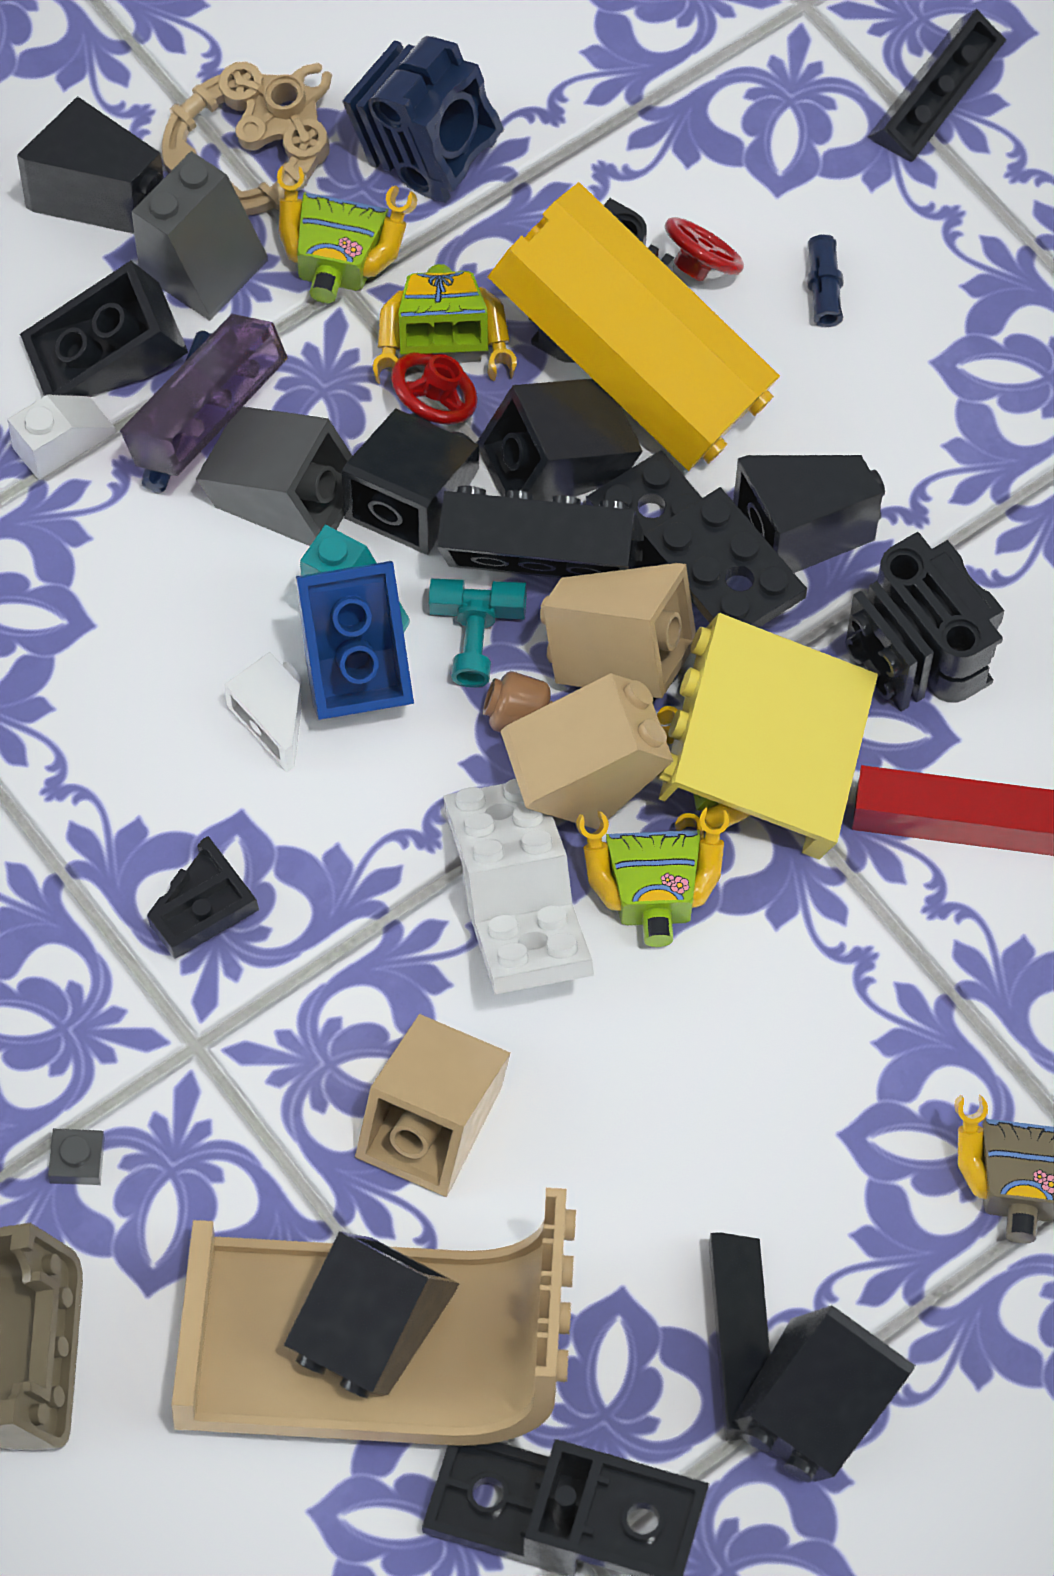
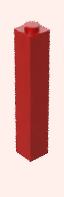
[852,765,1054,856]

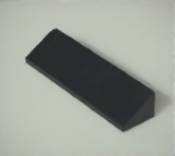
[868,9,1006,162]
[709,1232,770,1441]

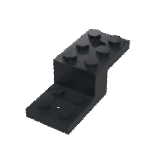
[586,450,807,628]
[422,1439,709,1576]

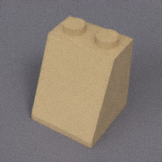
[540,563,696,699]
[500,673,673,829]
[355,1014,511,1197]

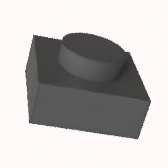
[48,1129,105,1185]

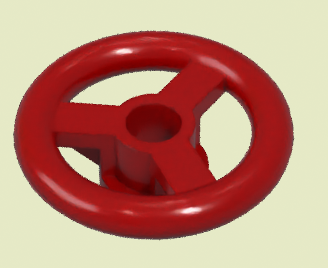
[664,217,744,281]
[391,352,478,425]

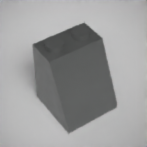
[132,151,268,321]
[196,406,352,546]

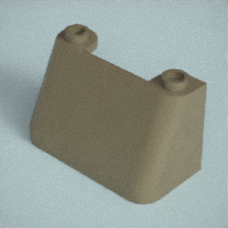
[0,1223,83,1450]

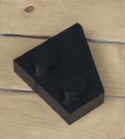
[147,836,259,959]

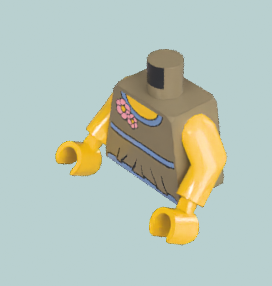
[954,1094,1054,1244]

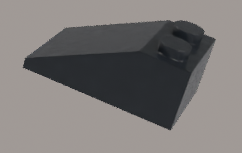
[20,260,188,396]

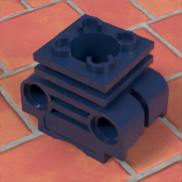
[342,36,504,203]

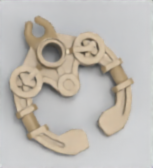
[162,62,333,216]

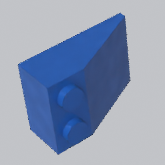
[296,561,414,720]

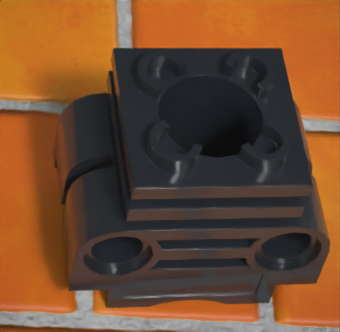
[845,531,1005,712]

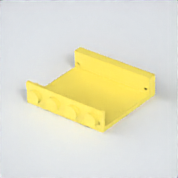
[657,613,878,860]

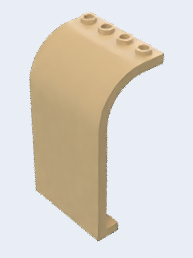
[172,1187,576,1446]

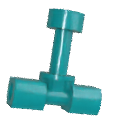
[429,578,527,688]

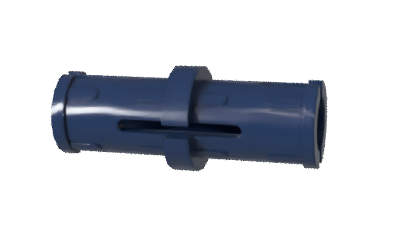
[807,234,844,327]

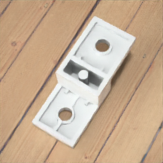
[443,779,594,995]

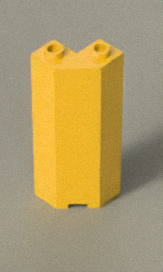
[487,182,780,471]

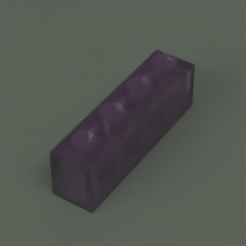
[120,314,288,476]

